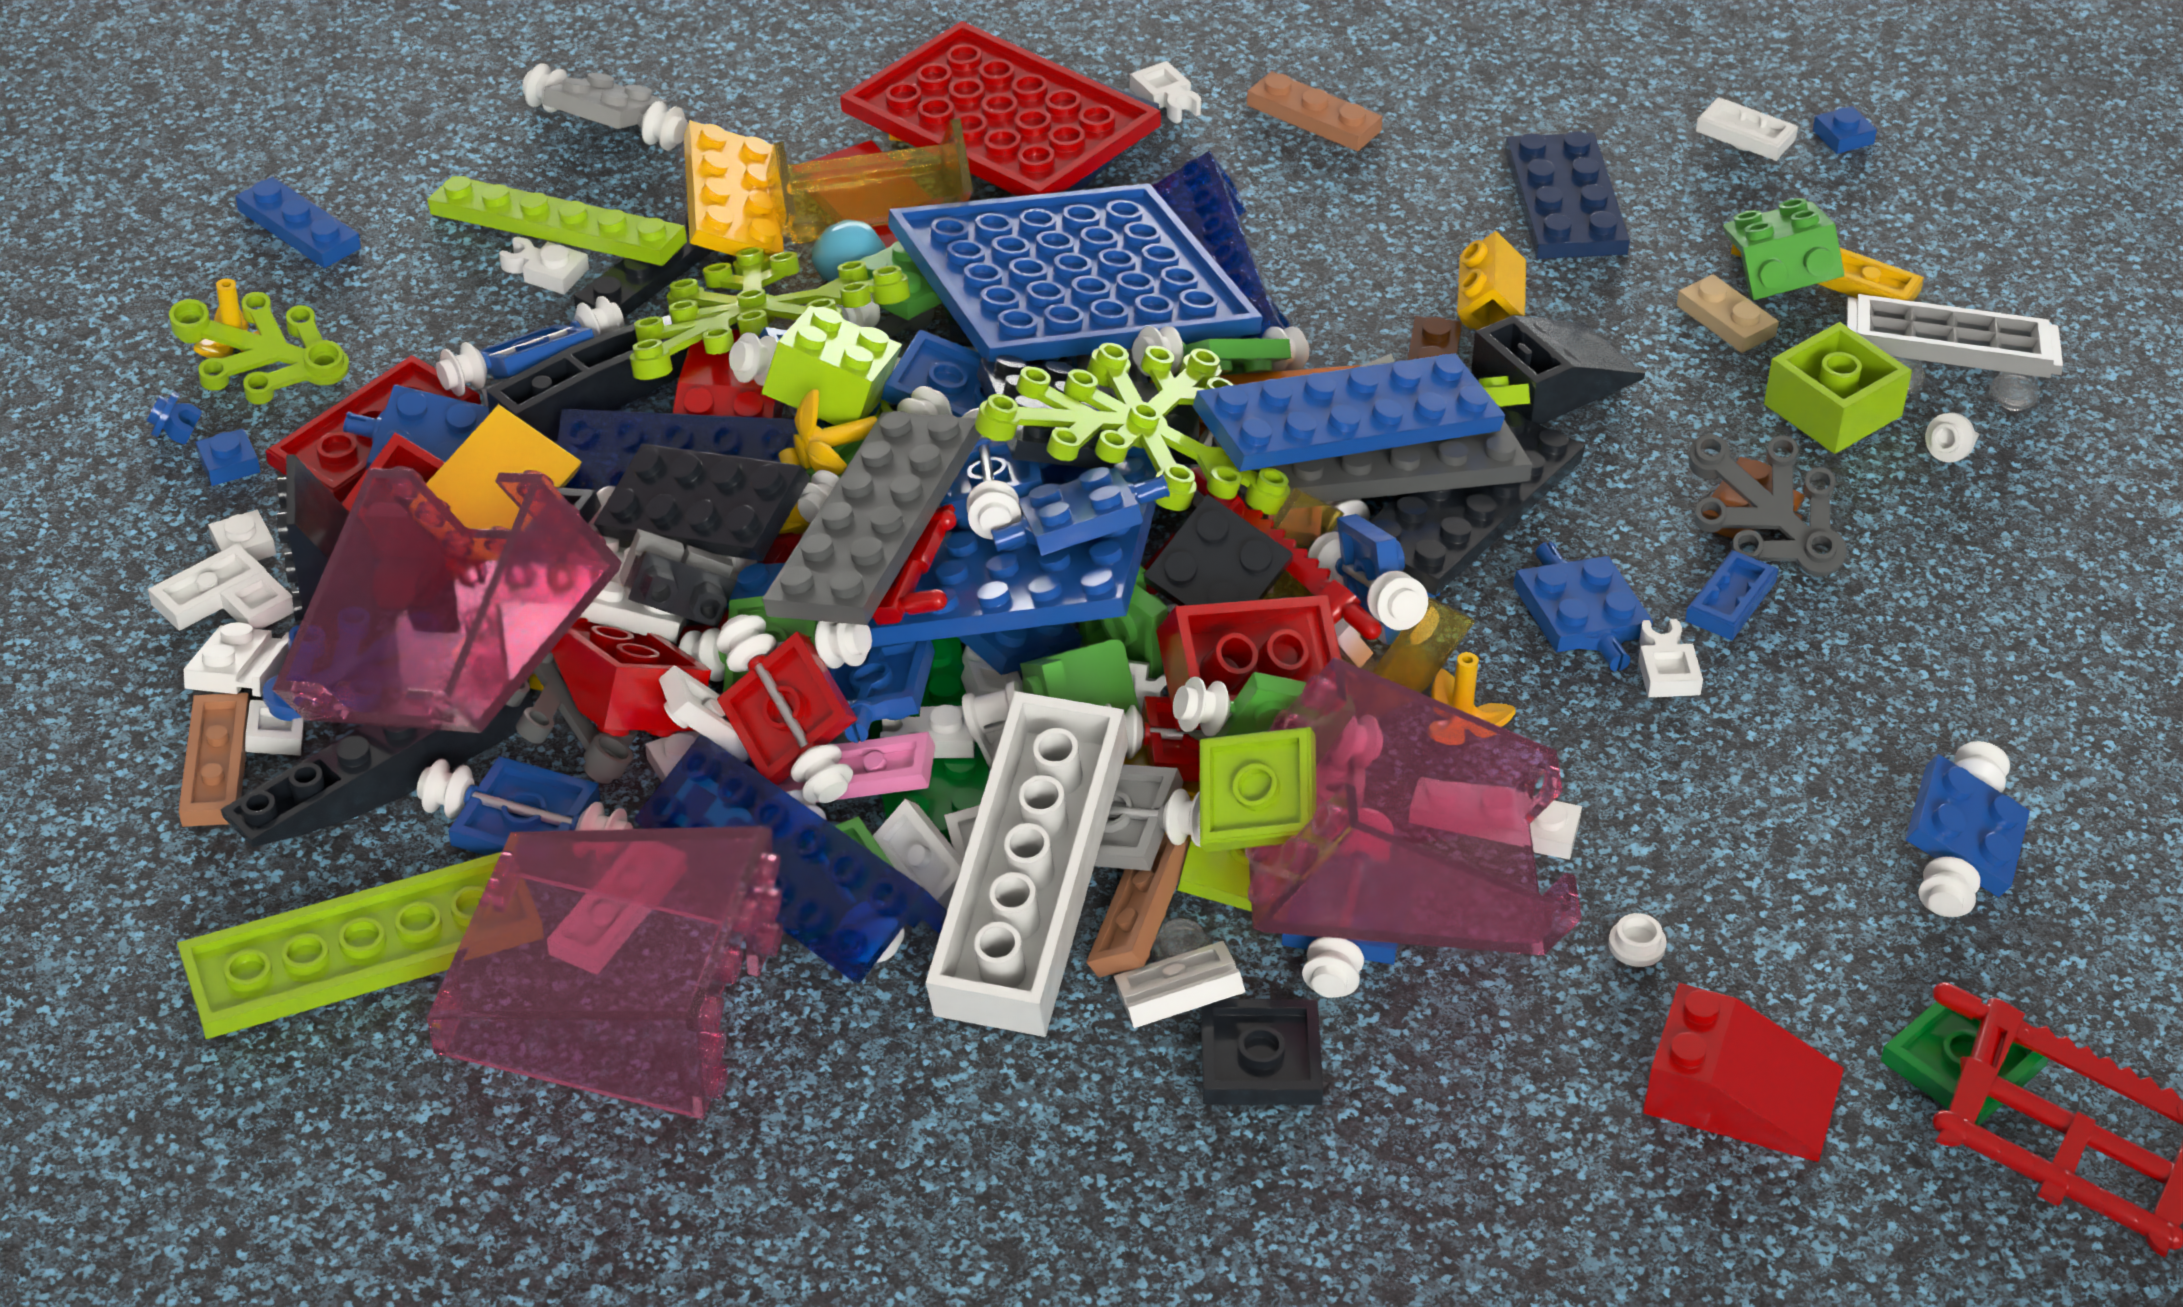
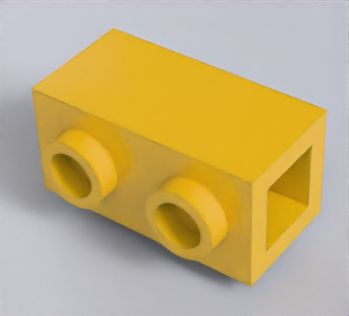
[1457,231,1526,331]

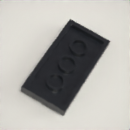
[977,355,1115,469]
[594,444,811,561]

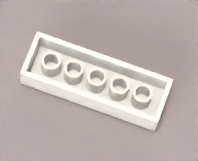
[926,691,1128,1037]

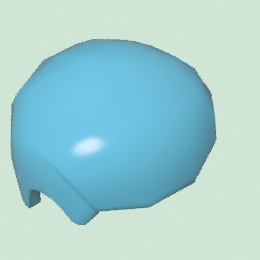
[811,219,886,282]

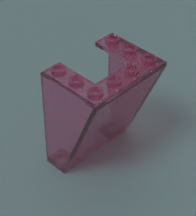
[272,466,622,733]
[1245,657,1582,955]
[427,826,783,1120]

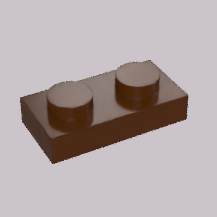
[1407,316,1462,360]

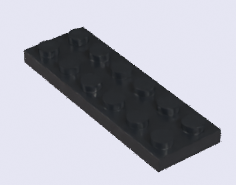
[1369,407,1585,596]

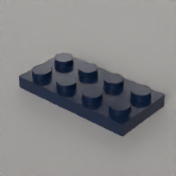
[1505,131,1630,259]

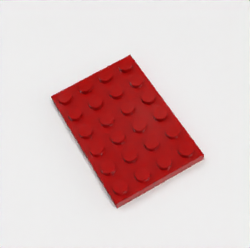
[840,21,1161,196]

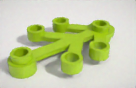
[169,292,349,405]

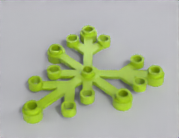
[630,247,911,380]
[974,343,1291,515]

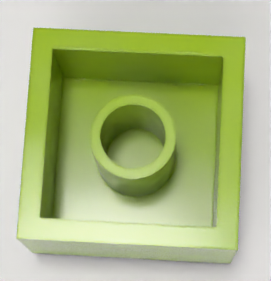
[761,305,902,425]
[1764,322,1912,454]

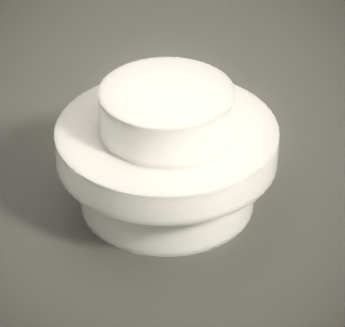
[1608,913,1667,967]

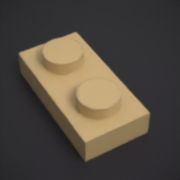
[1677,274,1779,353]

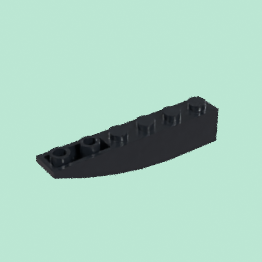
[486,315,739,443]
[221,648,533,847]

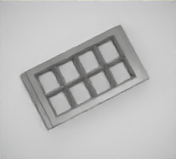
[1846,294,2063,378]

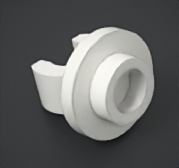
[1925,413,1979,462]

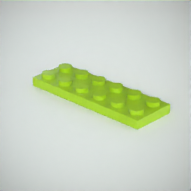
[177,849,547,1039]

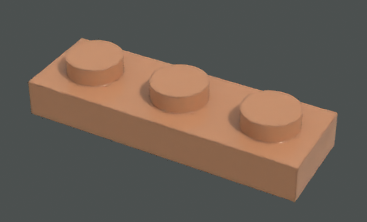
[1247,71,1383,152]
[178,693,250,827]
[1086,835,1190,978]

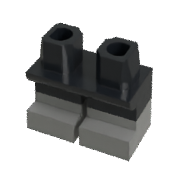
[619,529,737,628]

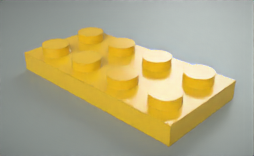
[684,120,784,257]

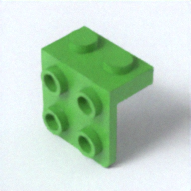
[1723,198,1845,300]
[1020,639,1140,714]

